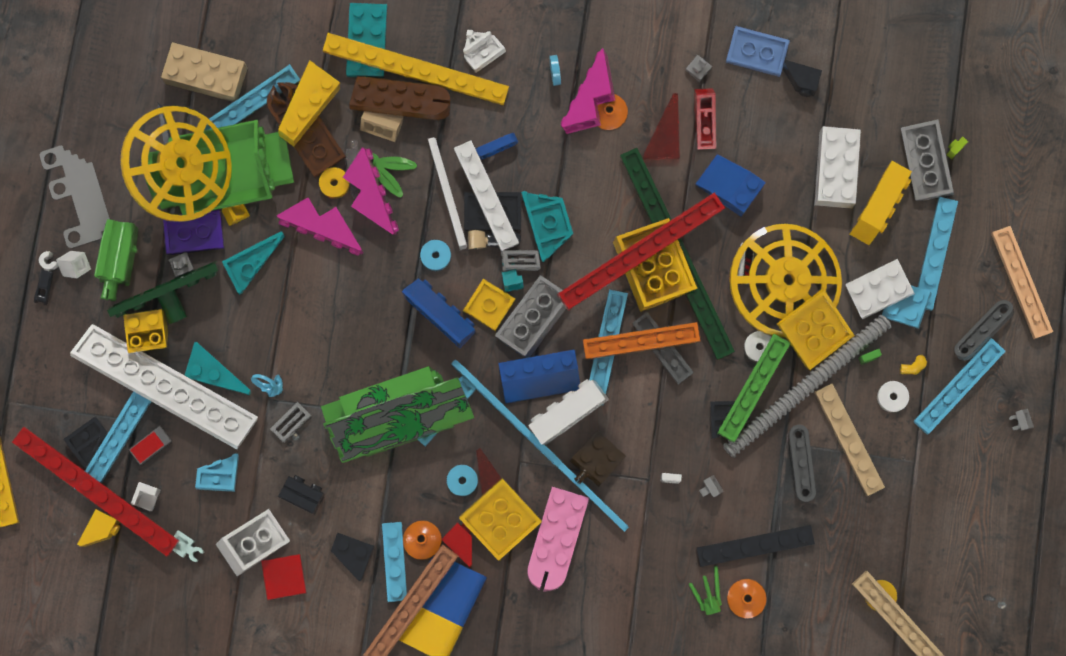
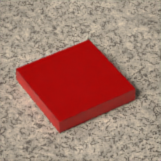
[261,554,307,600]

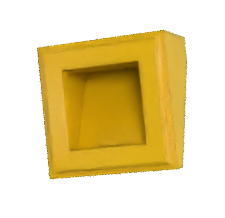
[222,204,250,226]

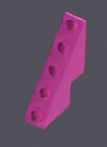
[561,48,615,134]
[342,147,399,235]
[277,198,363,256]

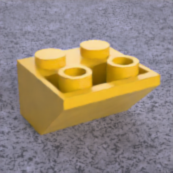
[123,309,168,353]

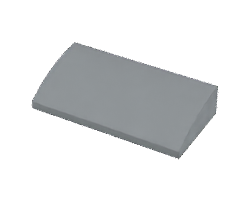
[901,120,954,201]
[495,275,566,358]

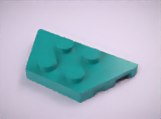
[521,191,573,262]

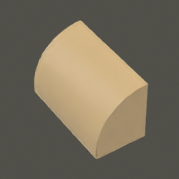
[360,111,404,142]

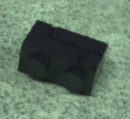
[278,475,325,515]

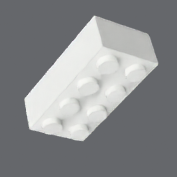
[814,126,861,209]
[528,379,609,445]

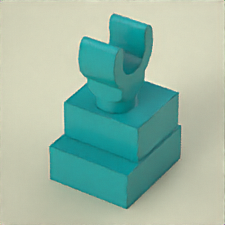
[502,257,524,292]

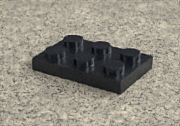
[464,192,521,231]

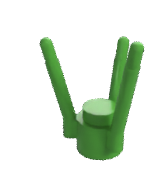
[689,565,722,615]

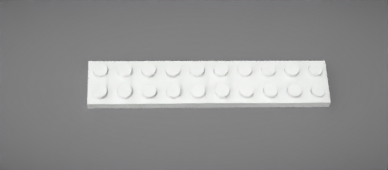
[70,324,258,449]

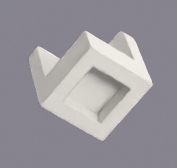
[56,251,91,278]
[131,482,161,511]

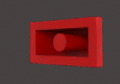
[441,523,473,567]

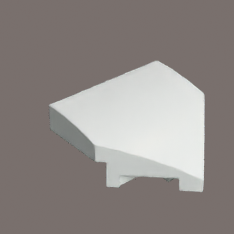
[463,30,506,73]

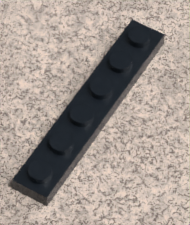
[696,525,815,567]

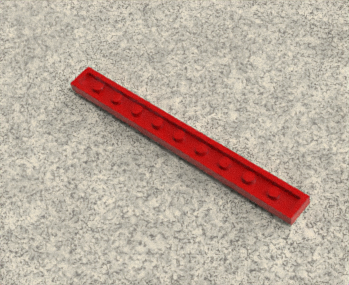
[557,192,725,311]
[12,427,180,557]

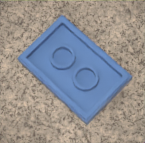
[726,26,790,77]

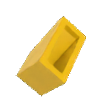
[77,509,120,547]

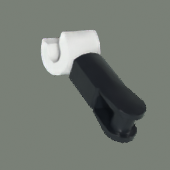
[34,251,58,305]

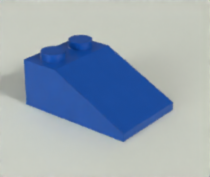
[695,154,766,217]

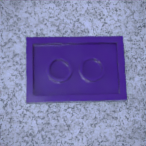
[163,210,225,255]

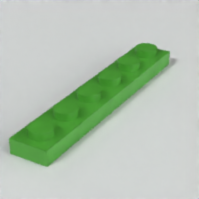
[717,334,790,443]

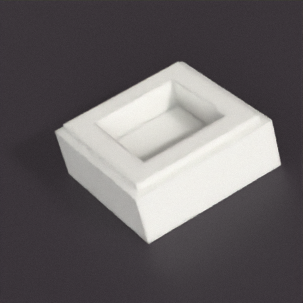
[660,473,682,484]

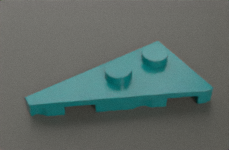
[222,231,285,295]
[184,342,251,395]

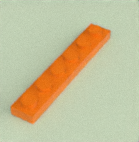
[583,322,700,360]

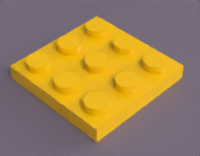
[777,289,855,370]
[459,478,542,561]

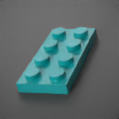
[346,3,388,78]

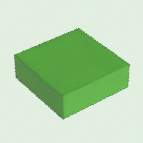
[858,349,882,365]

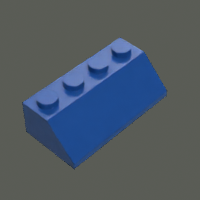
[402,278,476,349]
[498,350,580,404]

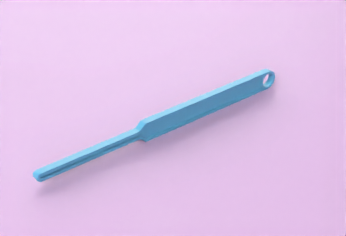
[451,359,629,532]

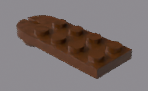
[349,76,451,120]
[267,82,346,178]

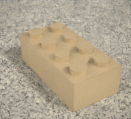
[161,42,248,102]

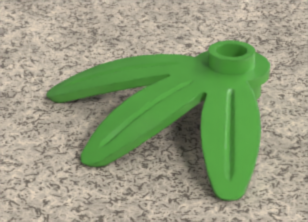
[372,153,417,197]

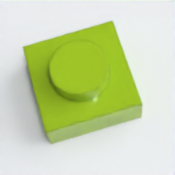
[946,137,968,159]

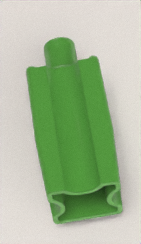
[94,219,138,301]

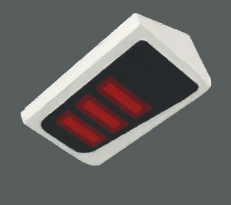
[737,242,754,276]

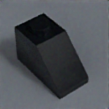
[783,60,822,97]

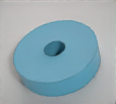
[549,55,561,86]
[420,240,451,271]
[447,465,478,496]

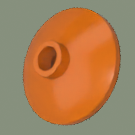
[598,94,628,130]
[403,521,442,560]
[727,579,766,618]

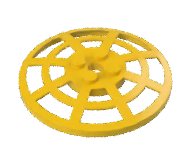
[121,106,232,222]
[729,224,842,338]

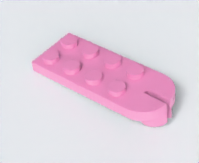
[527,487,589,592]

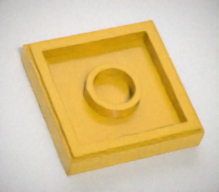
[463,279,516,331]

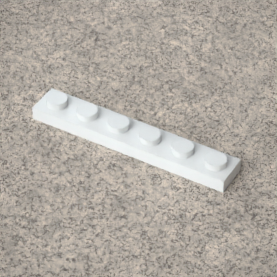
[454,141,519,252]

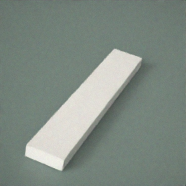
[428,137,467,250]

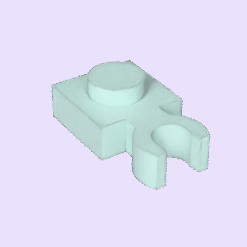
[173,530,204,562]

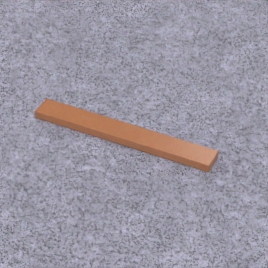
[363,545,459,656]

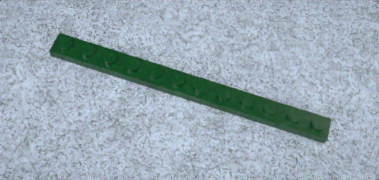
[620,148,735,360]

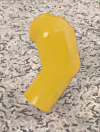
[900,355,927,375]

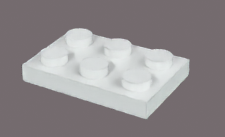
[845,259,915,319]

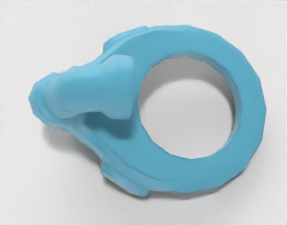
[251,374,283,397]

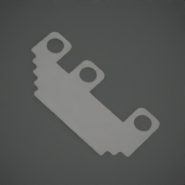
[40,145,110,248]

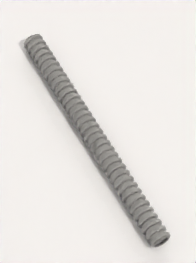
[723,315,891,458]

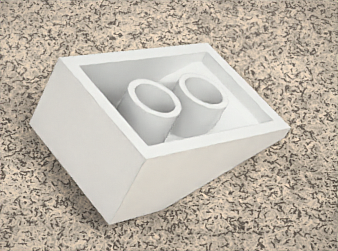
[216,509,290,576]

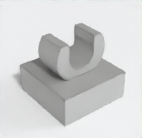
[685,55,712,82]
[169,252,194,278]
[1009,409,1034,430]
[699,475,724,497]

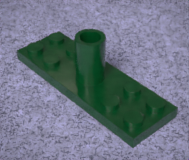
[107,261,220,324]

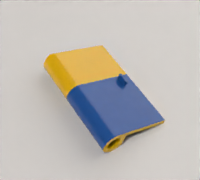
[399,555,487,656]

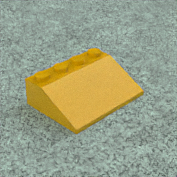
[613,218,697,312]

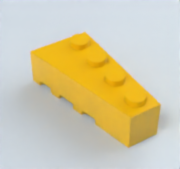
[278,60,340,147]
[849,161,912,245]

